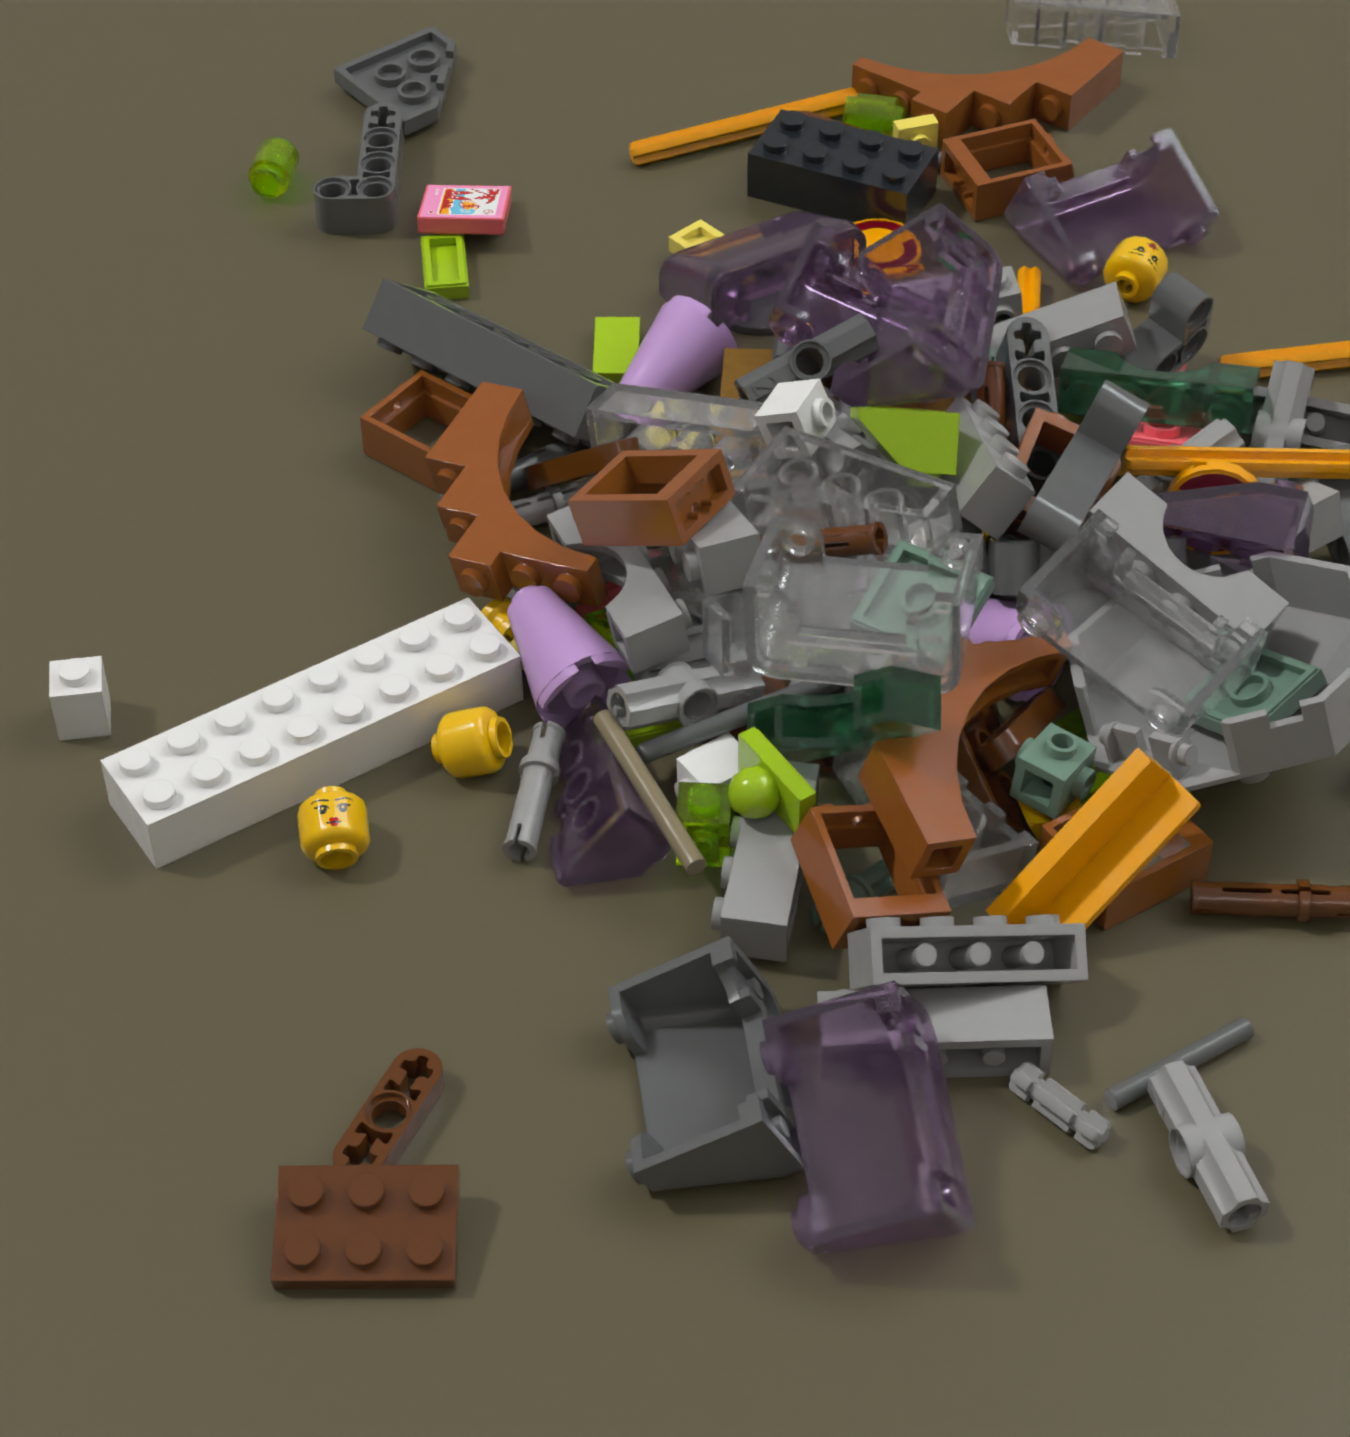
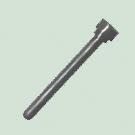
[636,647,877,763]

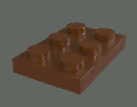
[271,1164,460,1289]

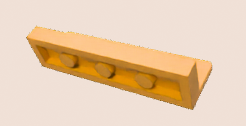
[985,747,1201,930]

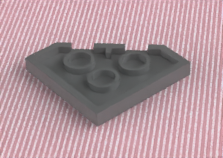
[333,26,457,136]

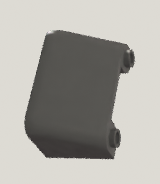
[606,936,810,1191]

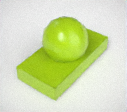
[728,727,817,833]

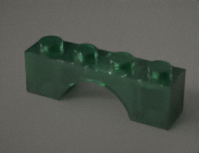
[1058,347,1260,434]
[747,665,942,763]

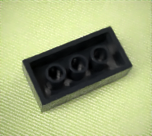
[747,109,939,228]

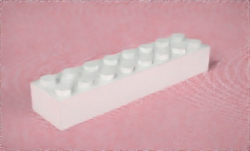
[100,597,524,869]

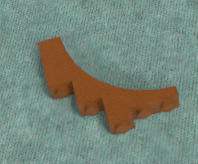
[852,38,1124,148]
[425,381,608,607]
[858,635,1071,879]

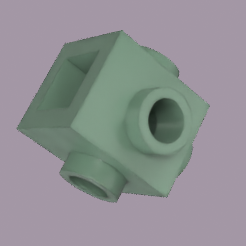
[1009,723,1097,819]

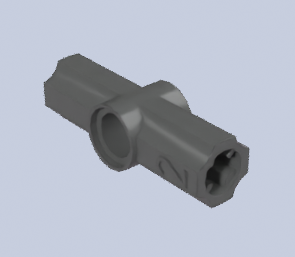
[734,313,880,418]

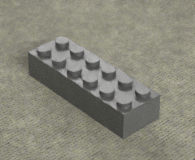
[363,278,644,448]

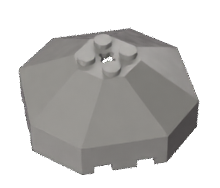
[1066,551,1350,792]

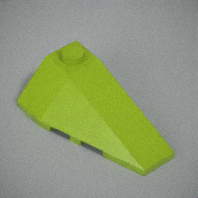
[850,406,960,484]

